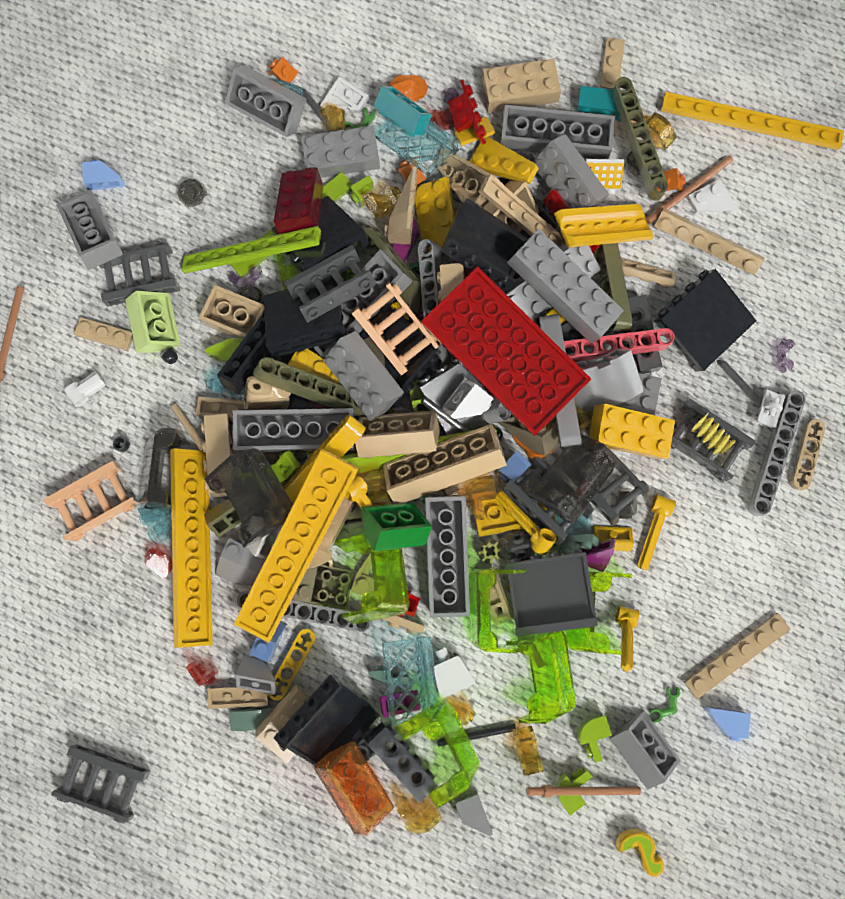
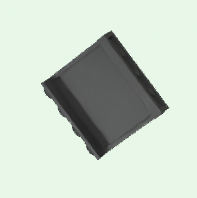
[416,357,491,436]
[505,549,598,637]

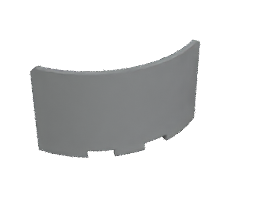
[574,348,643,413]

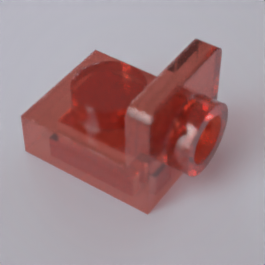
[430,108,455,133]
[144,545,172,579]
[185,662,219,687]

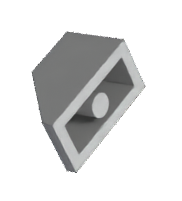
[235,656,276,695]
[453,791,493,836]

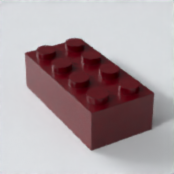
[273,167,323,234]

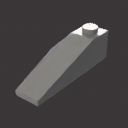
[215,538,266,585]

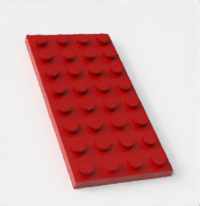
[421,266,592,436]

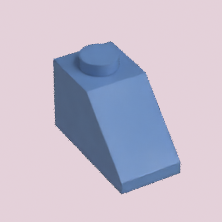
[498,451,531,484]
[249,622,287,662]

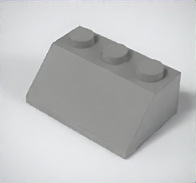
[611,710,681,790]

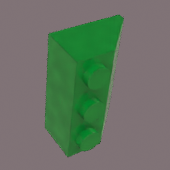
[361,503,432,551]

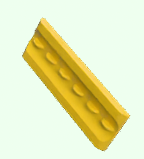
[554,204,654,248]

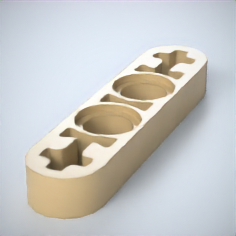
[790,419,825,491]

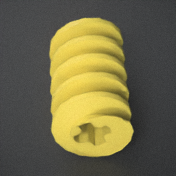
[691,412,736,455]

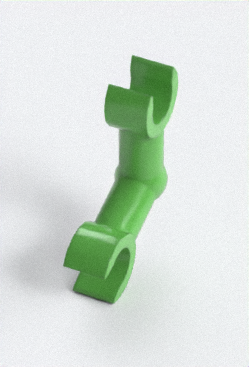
[343,108,376,129]
[650,686,681,722]

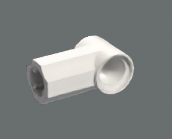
[64,371,106,407]

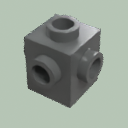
[504,531,535,561]

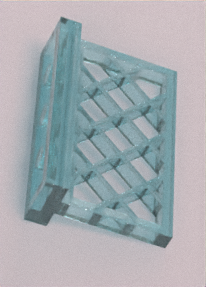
[375,120,459,176]
[382,636,439,726]

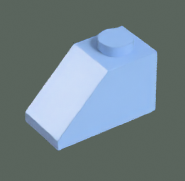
[82,160,125,190]
[705,706,751,742]

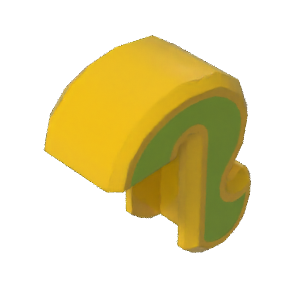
[615,828,664,877]

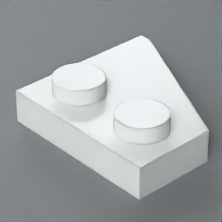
[320,77,369,113]
[687,179,738,213]

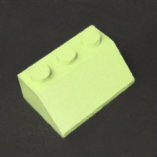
[125,291,181,353]

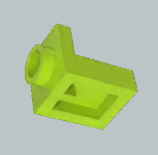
[350,175,374,208]

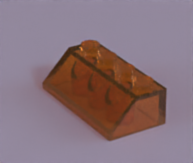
[313,741,394,836]

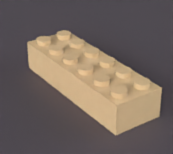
[383,424,507,504]

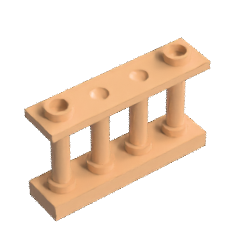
[352,282,439,375]
[43,461,139,542]

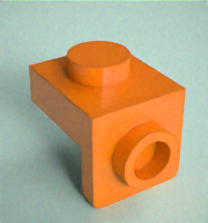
[268,57,299,87]
[396,158,426,185]
[656,168,686,192]

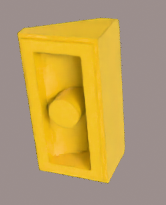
[454,117,495,146]
[593,526,634,551]

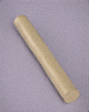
[171,404,203,451]

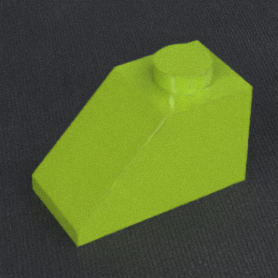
[204,338,243,363]

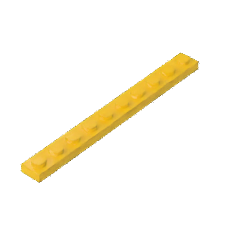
[661,92,844,150]

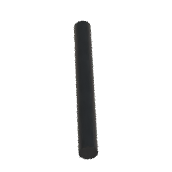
[437,723,517,747]

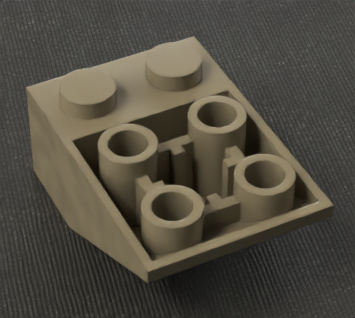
[498,414,560,456]
[292,565,354,610]

